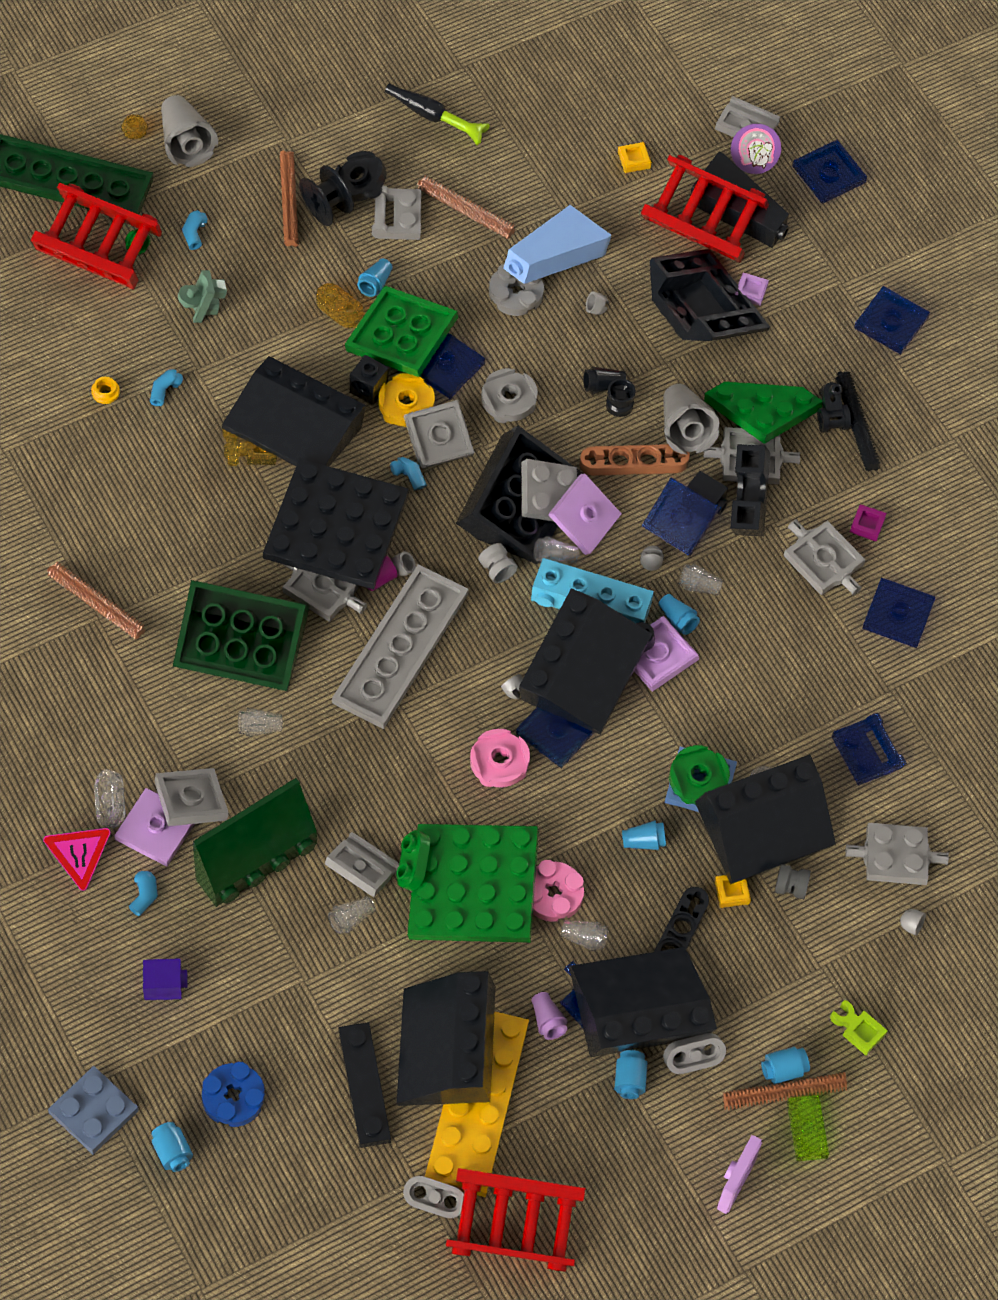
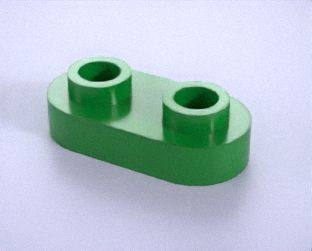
[396,830,430,891]

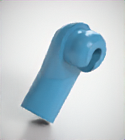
[182,210,208,250]
[150,369,183,406]
[390,457,427,491]

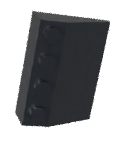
[222,356,366,466]
[456,425,584,564]
[519,588,652,735]
[695,754,836,885]
[569,947,717,1057]
[397,971,496,1106]

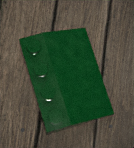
[173,580,310,691]
[193,778,317,907]

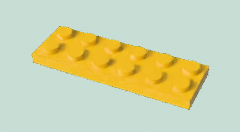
[425,1012,529,1197]

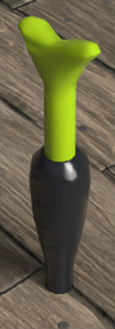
[385,83,490,145]

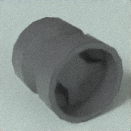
[774,864,811,900]

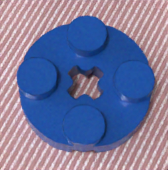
[202,1062,265,1127]

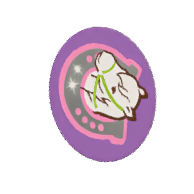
[731,124,781,174]

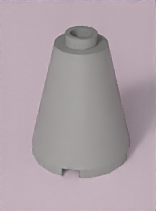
[161,95,218,167]
[663,384,720,455]

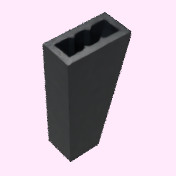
[690,151,789,248]

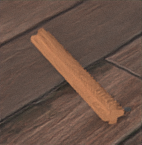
[280,150,299,247]
[417,175,516,239]
[47,561,146,639]
[723,1072,847,1110]

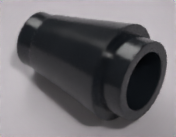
[583,366,626,394]

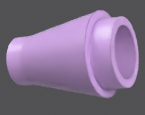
[531,992,567,1040]

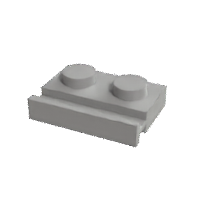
[715,96,780,137]
[325,832,399,897]

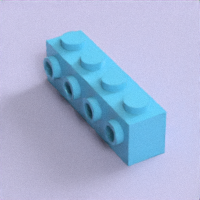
[531,558,654,623]

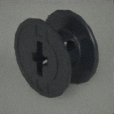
[299,165,354,226]

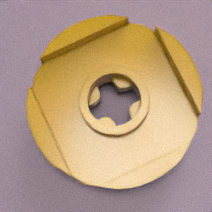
[378,373,435,427]

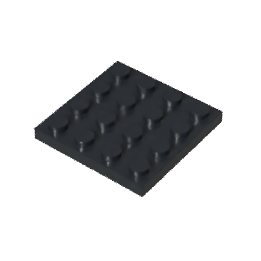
[263,458,409,590]

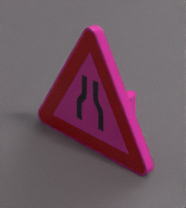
[43,828,110,891]

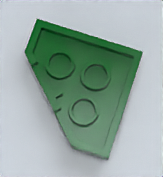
[704,381,823,444]

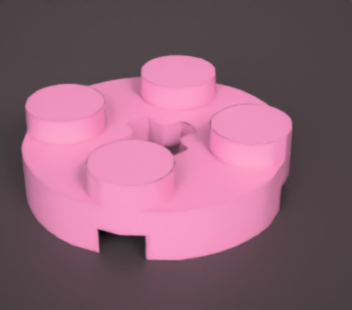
[470,729,530,787]
[533,860,584,922]

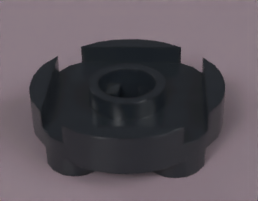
[335,151,387,202]

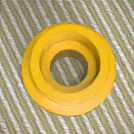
[91,376,120,404]

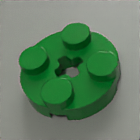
[669,745,730,805]

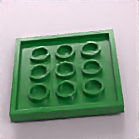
[407,824,539,943]

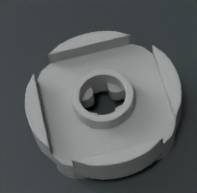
[489,264,544,316]
[481,368,538,423]

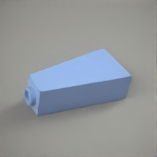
[503,205,611,284]

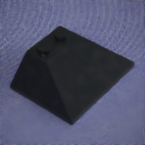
[650,249,770,341]

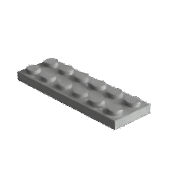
[332,564,469,729]

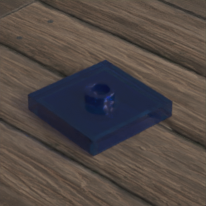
[792,140,867,204]
[854,286,930,355]
[420,333,485,399]
[642,477,720,556]
[862,577,936,648]
[516,707,595,768]

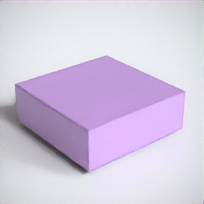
[735,272,769,306]

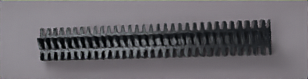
[835,371,880,472]

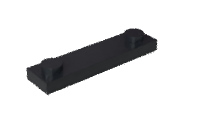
[338,1022,391,1148]

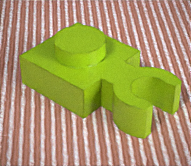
[830,1000,888,1056]

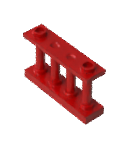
[641,154,769,263]
[31,183,162,290]
[446,1168,586,1272]

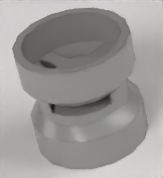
[478,543,518,583]

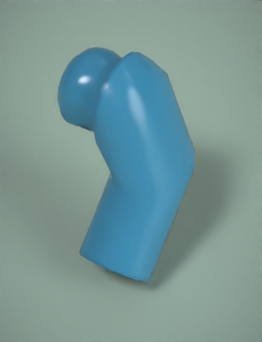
[129,871,158,916]

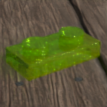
[787,1095,829,1161]

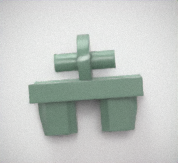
[178,270,227,323]

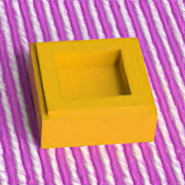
[618,142,651,173]
[714,875,751,908]

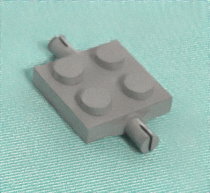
[703,427,800,484]
[784,519,865,596]
[283,564,367,622]
[845,823,949,885]

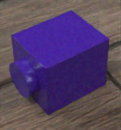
[143,959,188,1000]

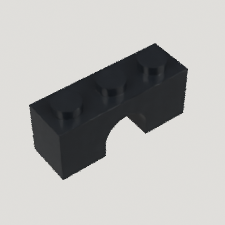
[730,444,770,537]

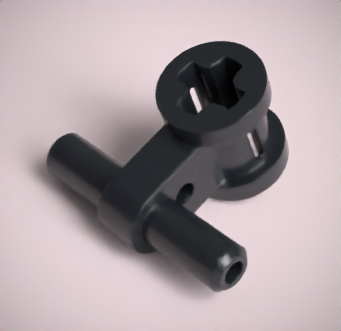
[817,382,851,433]

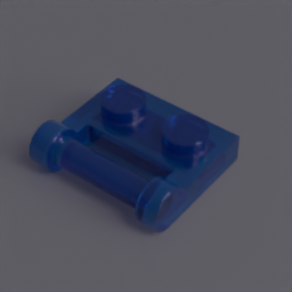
[832,713,907,786]

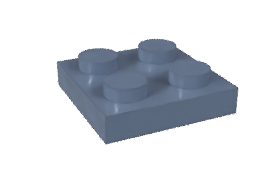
[48,1066,139,1155]

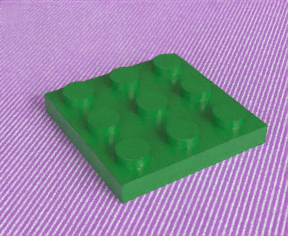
[345,286,458,377]

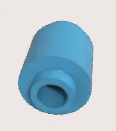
[761,1047,810,1085]
[614,1050,648,1099]
[151,1122,193,1172]

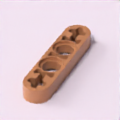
[579,444,690,476]

